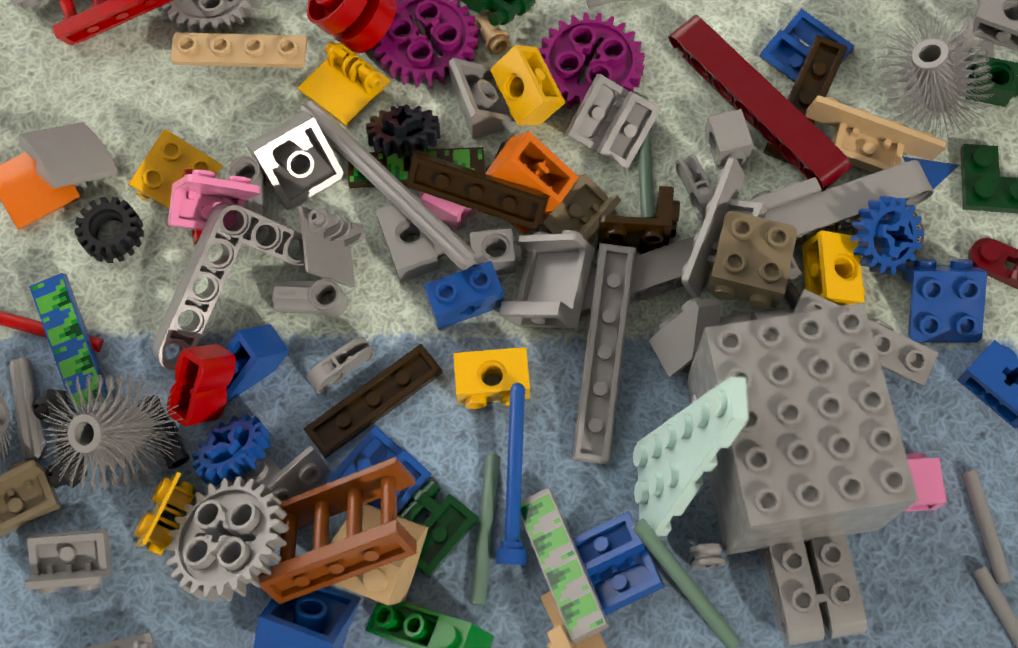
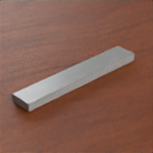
[572,243,636,465]

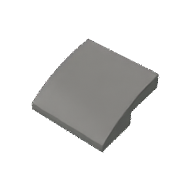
[565,74,661,169]
[19,122,117,188]

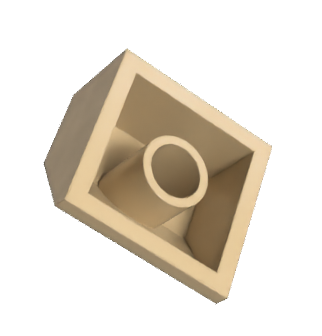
[330,504,429,606]

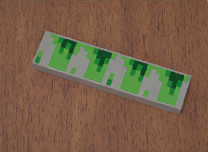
[520,487,610,644]

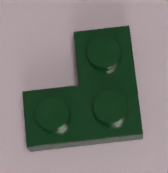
[960,144,1018,214]

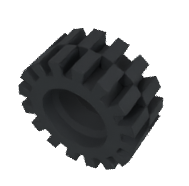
[74,197,144,263]

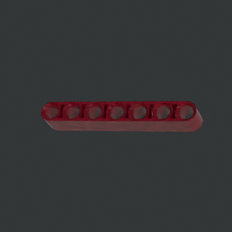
[668,15,851,191]

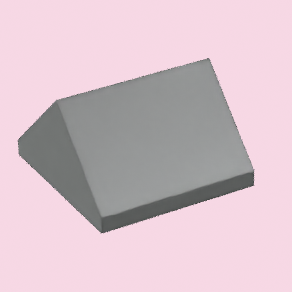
[449,58,517,140]

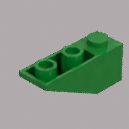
[365,601,494,648]

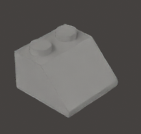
[245,111,345,210]

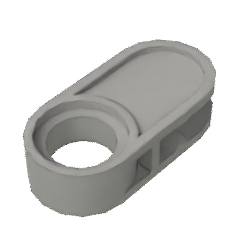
[675,155,714,220]
[306,337,375,394]

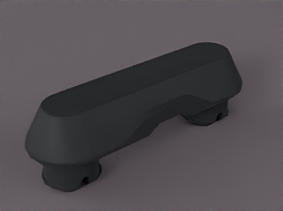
[32,389,88,488]

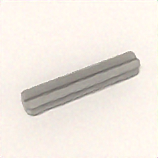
[9,358,45,461]

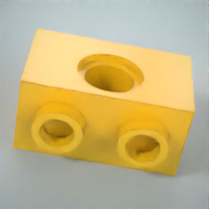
[490,45,566,126]
[802,230,865,305]
[453,347,530,409]

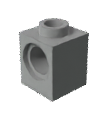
[705,109,753,166]
[470,228,522,275]

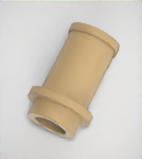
[474,12,510,54]

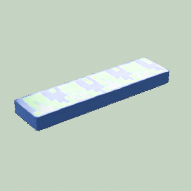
[29,273,112,416]

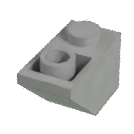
[649,297,721,377]

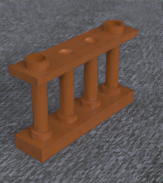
[258,457,417,604]

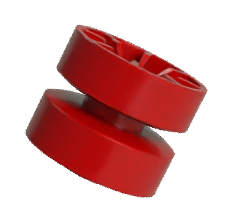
[307,0,397,53]

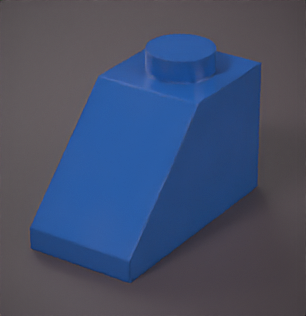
[225,324,290,403]

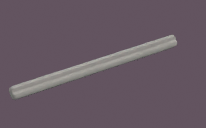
[300,100,476,270]

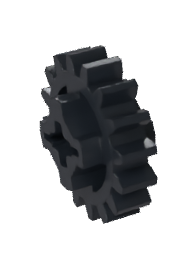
[366,105,441,159]

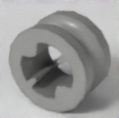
[690,543,726,569]

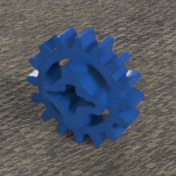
[851,196,924,275]
[191,414,271,487]

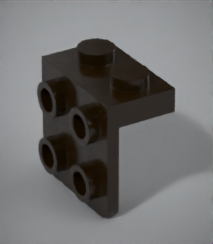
[597,186,680,255]

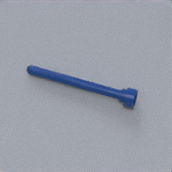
[496,383,527,565]

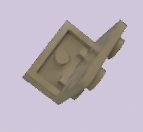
[704,211,797,309]

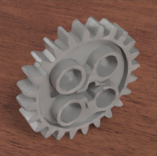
[162,0,261,34]
[166,476,289,603]

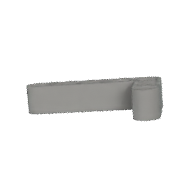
[151,202,305,371]

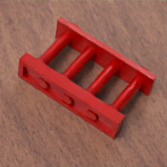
[52,0,174,46]

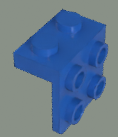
[902,259,987,342]

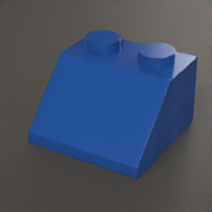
[253,586,361,648]

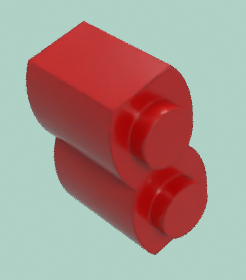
[167,344,236,427]

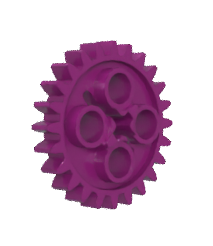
[373,0,478,88]
[538,12,645,109]

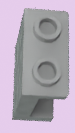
[499,230,595,328]

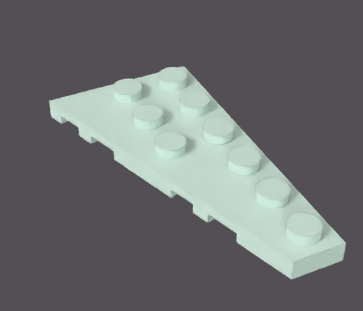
[633,376,749,552]

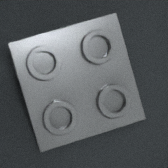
[299,206,366,288]

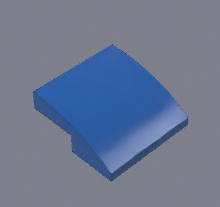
[759,8,854,82]
[324,425,432,513]
[573,511,665,615]

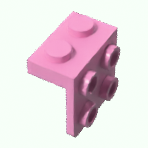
[168,170,260,231]

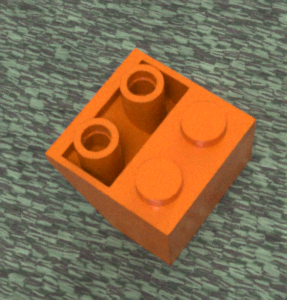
[485,131,579,234]

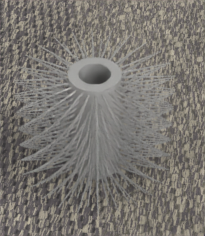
[877,12,994,138]
[38,374,183,492]

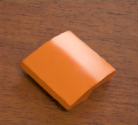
[0,152,82,230]

